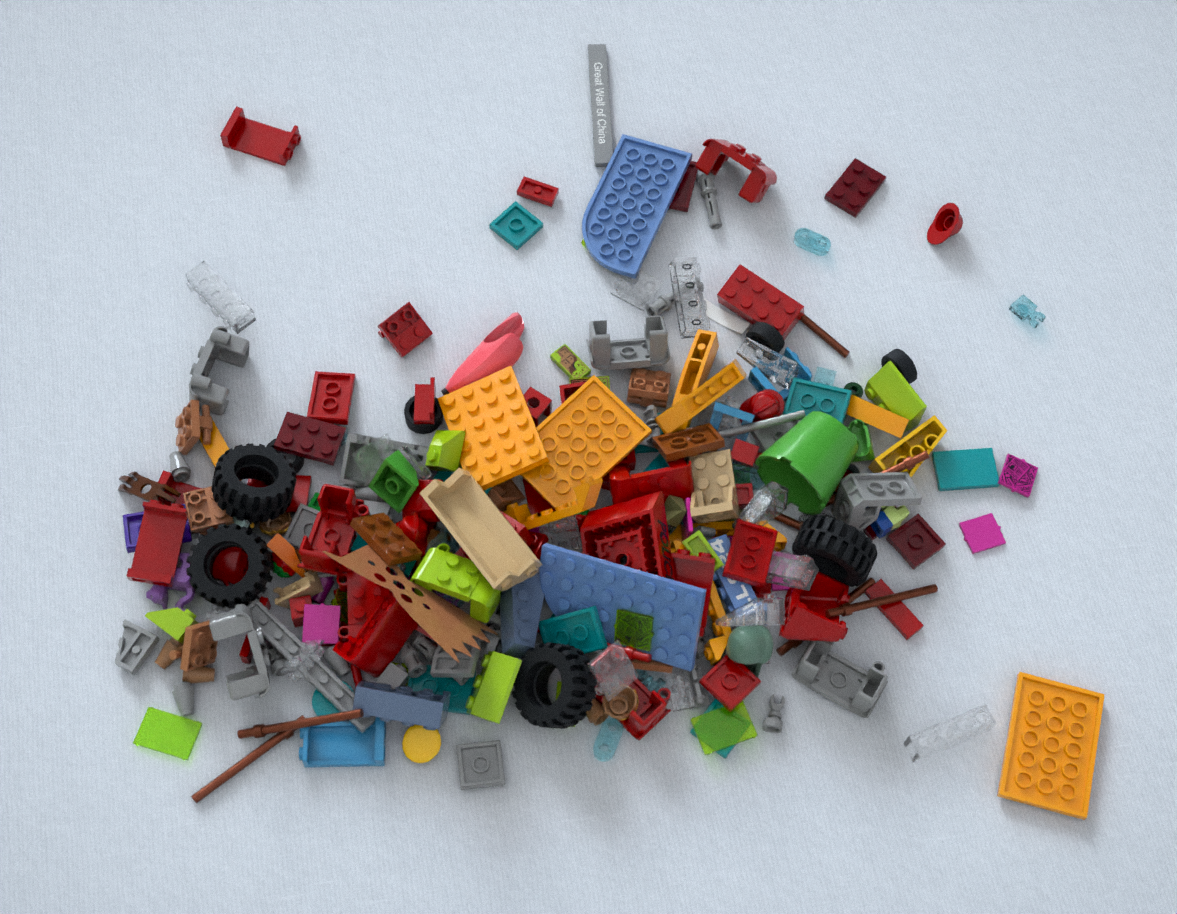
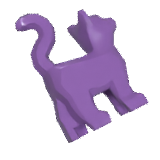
[146,553,195,611]

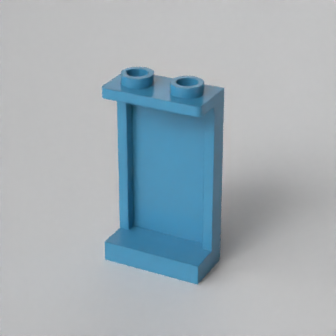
[299,717,386,768]

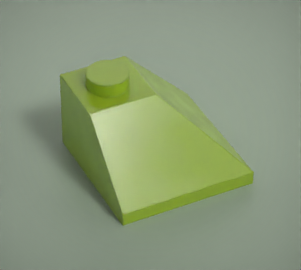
[425,430,466,472]
[145,607,198,644]

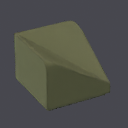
[664,495,687,527]

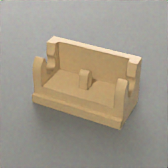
[273,571,323,609]

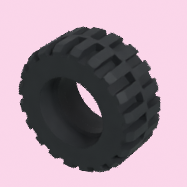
[212,443,296,523]
[792,515,877,587]
[186,524,274,609]
[512,642,597,729]

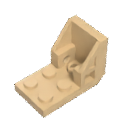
[689,449,739,524]

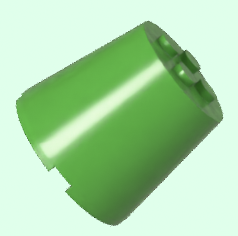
[755,411,858,515]

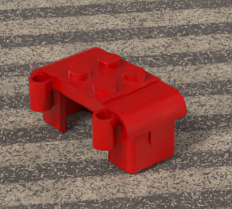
[695,139,777,203]
[608,458,694,505]
[297,484,370,576]
[336,565,390,643]
[590,648,671,741]

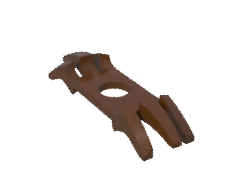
[118,472,181,505]

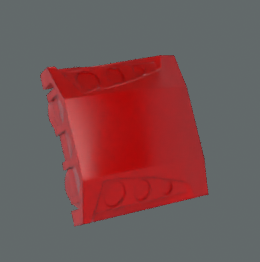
[402,479,443,522]
[213,547,249,584]

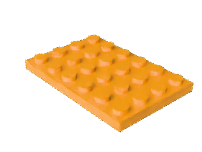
[437,366,549,490]
[520,375,652,510]
[997,672,1105,820]

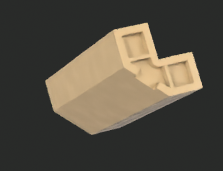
[420,468,543,591]

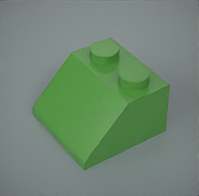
[368,449,419,513]

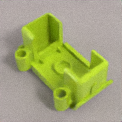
[409,543,501,623]

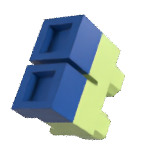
[866,505,909,539]

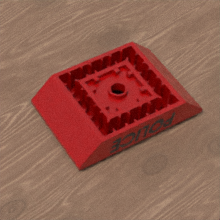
[580,491,675,580]

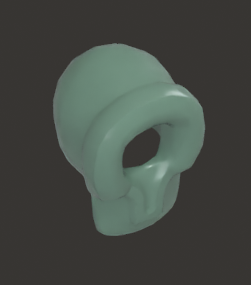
[726,624,773,677]

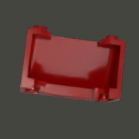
[779,564,850,642]
[332,577,424,678]

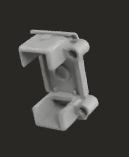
[586,316,671,370]
[189,326,249,415]
[209,604,271,701]
[792,641,888,718]

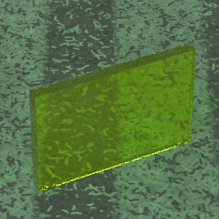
[690,701,758,755]
[133,707,203,761]

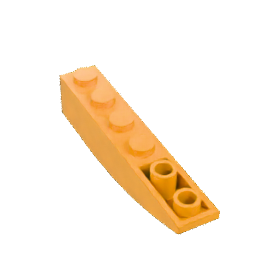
[672,329,719,432]

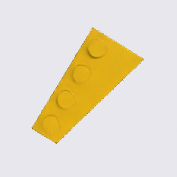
[868,415,948,477]

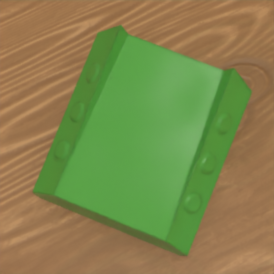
[846,419,876,462]

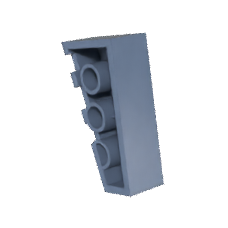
[500,573,545,659]
[352,681,451,730]

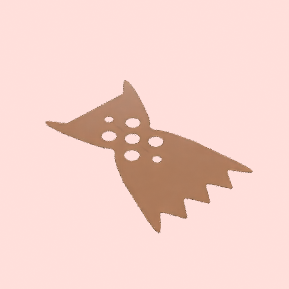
[323,545,498,662]

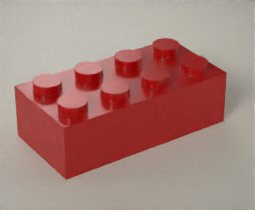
[717,264,804,340]

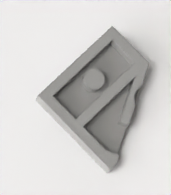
[115,619,160,675]

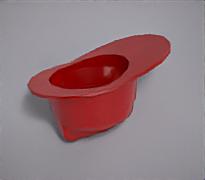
[927,203,963,245]
[739,389,784,423]
[395,512,428,557]

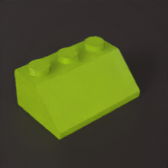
[864,361,927,433]
[465,651,522,724]

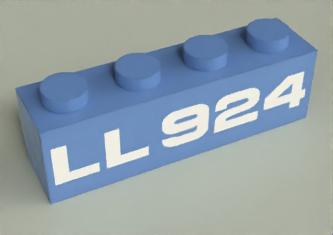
[708,534,762,625]

